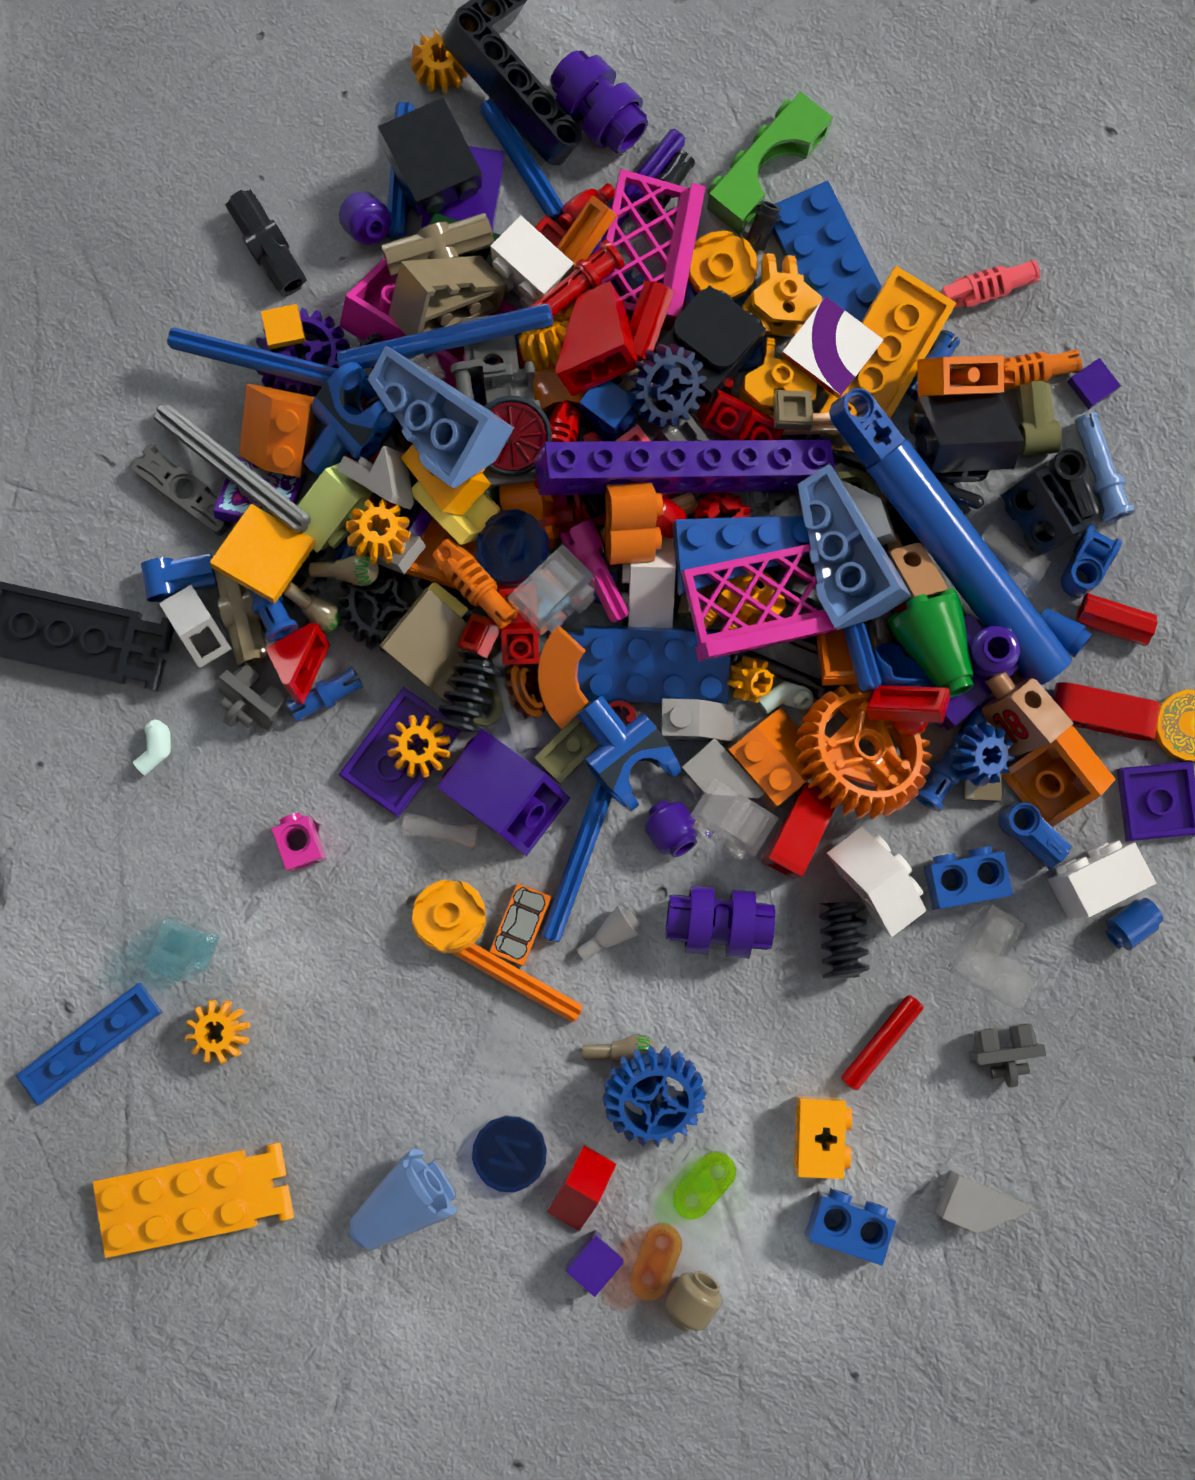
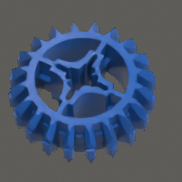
[602,1045,706,1147]

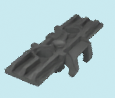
[450,315,541,488]

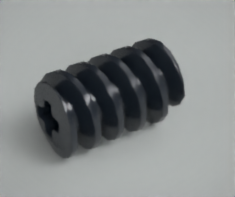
[434,650,501,733]
[819,902,870,979]

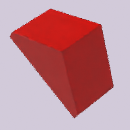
[265,623,331,705]
[547,1145,617,1231]

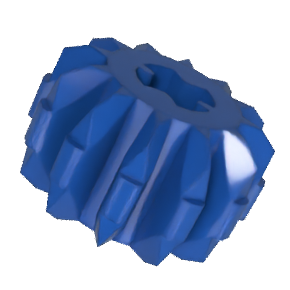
[948,722,1015,786]

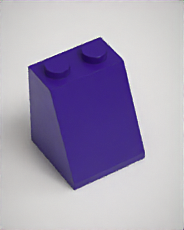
[437,729,571,857]

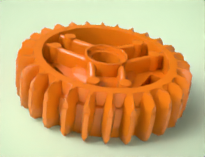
[795,684,932,819]

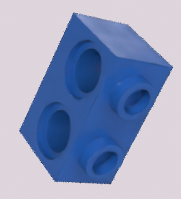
[579,380,638,441]
[924,846,1013,910]
[805,1188,896,1266]

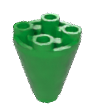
[887,588,974,698]

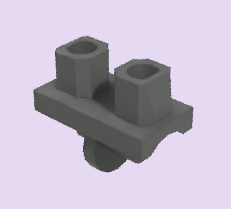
[219,664,286,732]
[969,1023,1046,1088]

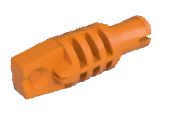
[1004,349,1082,390]
[432,539,518,629]

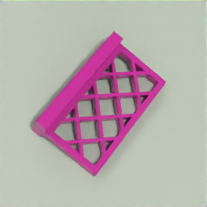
[601,169,706,331]
[681,544,843,662]

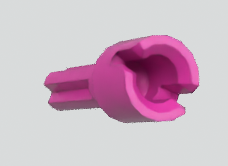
[559,519,629,622]

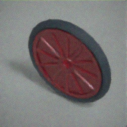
[484,395,552,476]

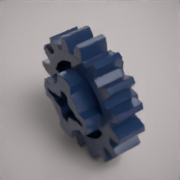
[628,344,707,427]

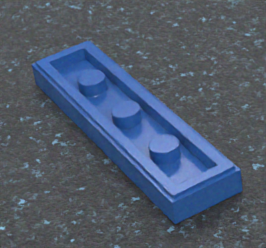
[15,983,163,1106]

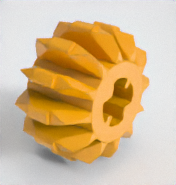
[410,29,469,95]
[518,317,570,371]
[346,498,411,564]
[388,715,451,778]
[185,1000,251,1064]

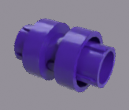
[550,50,648,153]
[665,885,775,959]

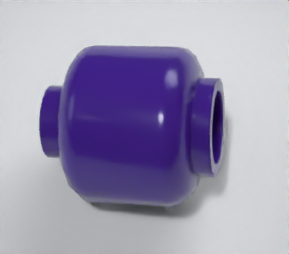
[339,191,392,246]
[968,626,1020,678]
[644,800,700,857]

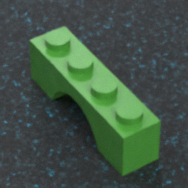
[707,91,833,235]

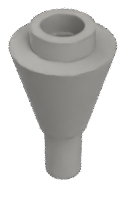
[577,905,642,961]

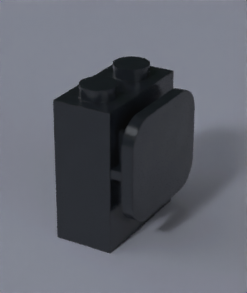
[378,97,482,217]
[654,285,766,406]
[908,393,1024,483]

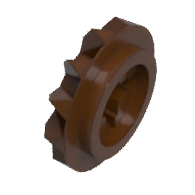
[505,664,546,719]

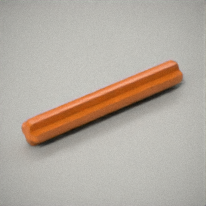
[451,943,583,1022]

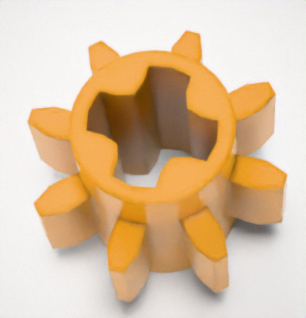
[727,656,774,703]

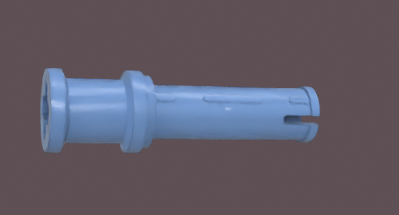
[1074,412,1135,523]

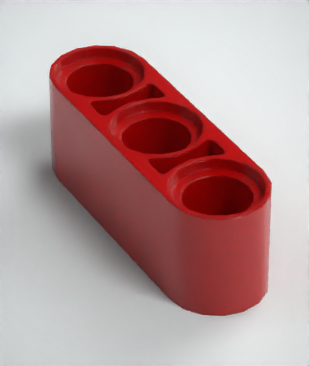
[1053,682,1161,741]

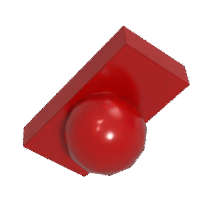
[866,686,950,736]

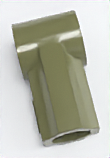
[1017,381,1062,456]

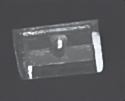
[497,677,544,754]

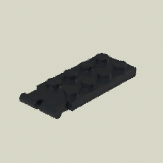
[0,581,174,692]

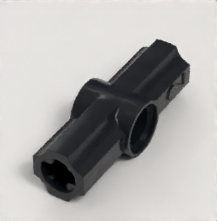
[225,189,307,296]

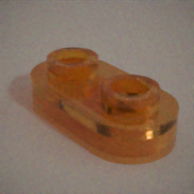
[630,1223,682,1301]

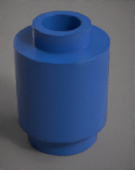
[1105,898,1164,951]

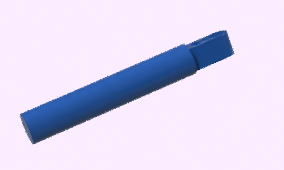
[829,388,1072,685]

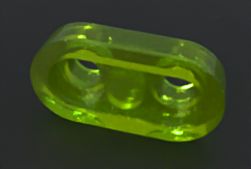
[672,1151,736,1220]

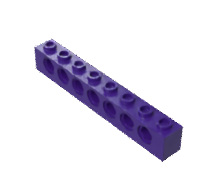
[535,440,835,495]

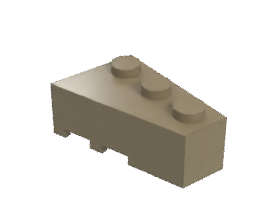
[389,256,507,336]

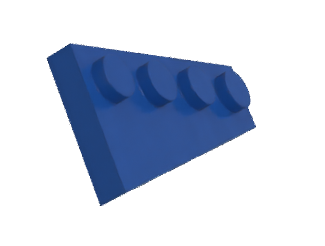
[672,516,810,596]

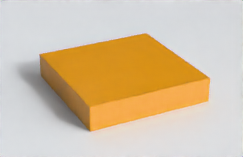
[210,504,315,604]

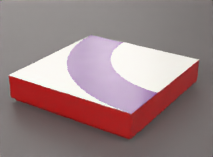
[781,296,884,398]

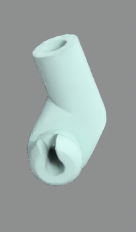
[758,682,814,714]
[133,720,171,776]

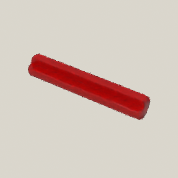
[841,995,924,1090]

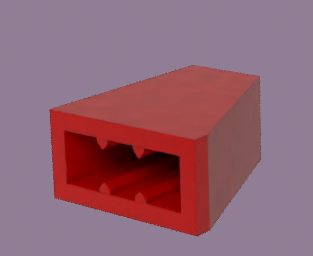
[555,281,638,396]
[761,782,836,879]

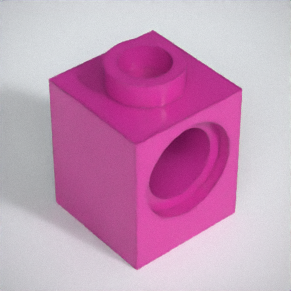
[271,812,327,872]

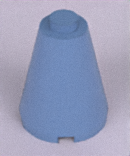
[349,1148,457,1250]

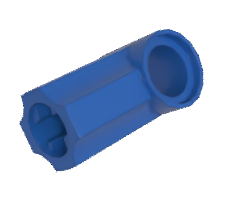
[141,554,218,602]
[998,803,1072,869]

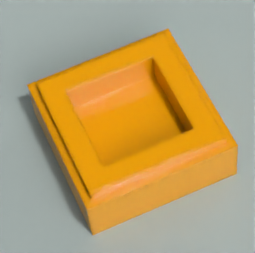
[261,304,306,350]

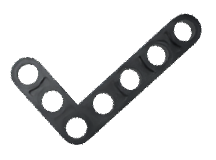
[442,0,582,165]

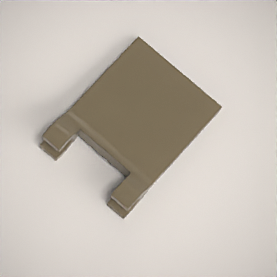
[379,588,499,705]

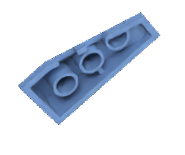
[368,346,514,488]
[798,464,912,630]

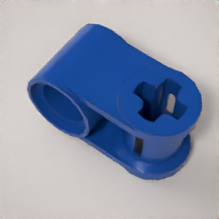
[1061,524,1122,597]

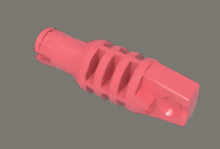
[941,260,1040,309]

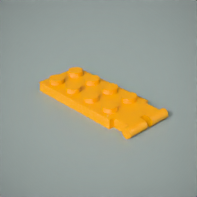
[813,265,956,452]
[93,1142,294,1258]

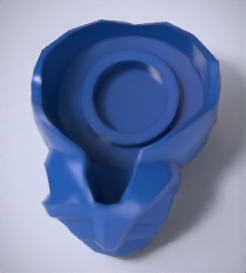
[873,643,935,687]

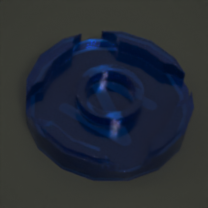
[476,509,549,585]
[472,1115,547,1193]

